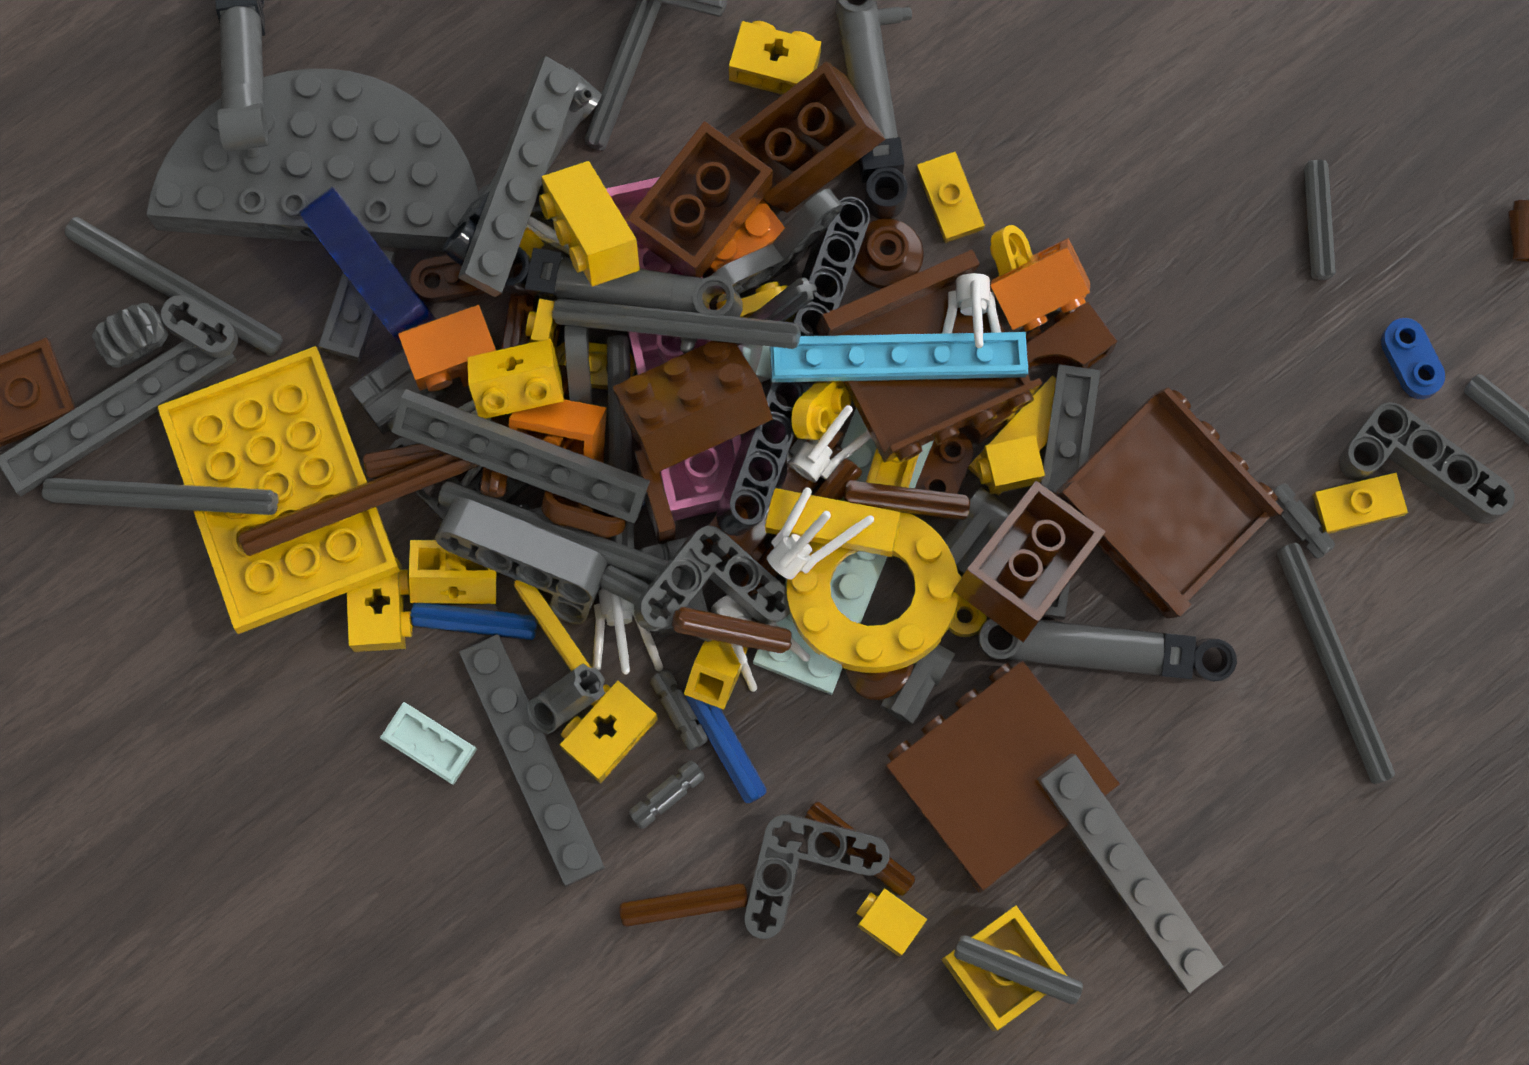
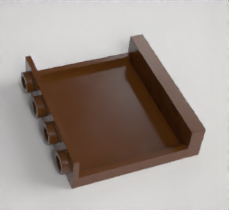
[816,249,1042,463]
[1054,387,1284,619]
[884,661,1120,893]

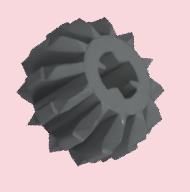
[92,303,169,368]

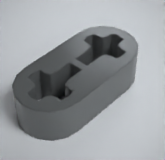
[161,295,238,358]

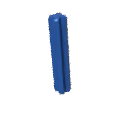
[410,603,537,640]
[686,695,767,804]

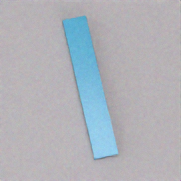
[769,332,1028,382]

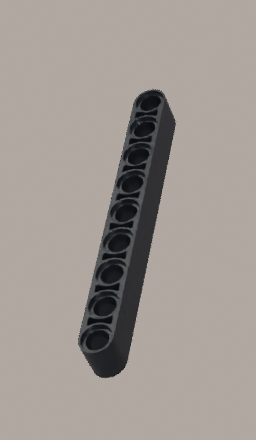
[716,196,870,536]

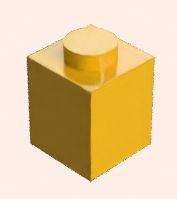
[976,435,1045,494]
[684,640,748,710]
[856,888,927,957]

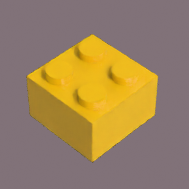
[941,906,1067,1031]

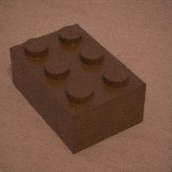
[728,61,886,213]
[627,121,773,278]
[613,340,773,474]
[954,481,1106,643]

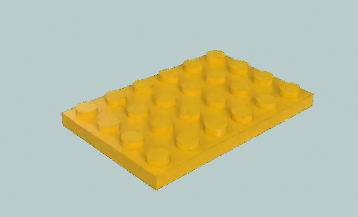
[157,346,401,634]

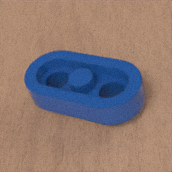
[1381,318,1445,399]

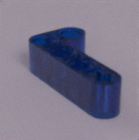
[299,186,436,345]

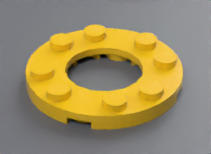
[786,512,959,673]

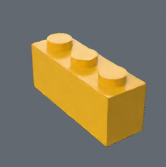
[539,161,640,287]

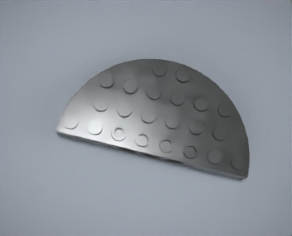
[146,69,480,252]

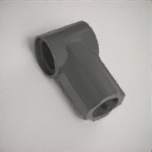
[944,487,1013,576]
[880,644,955,725]
[526,664,605,734]

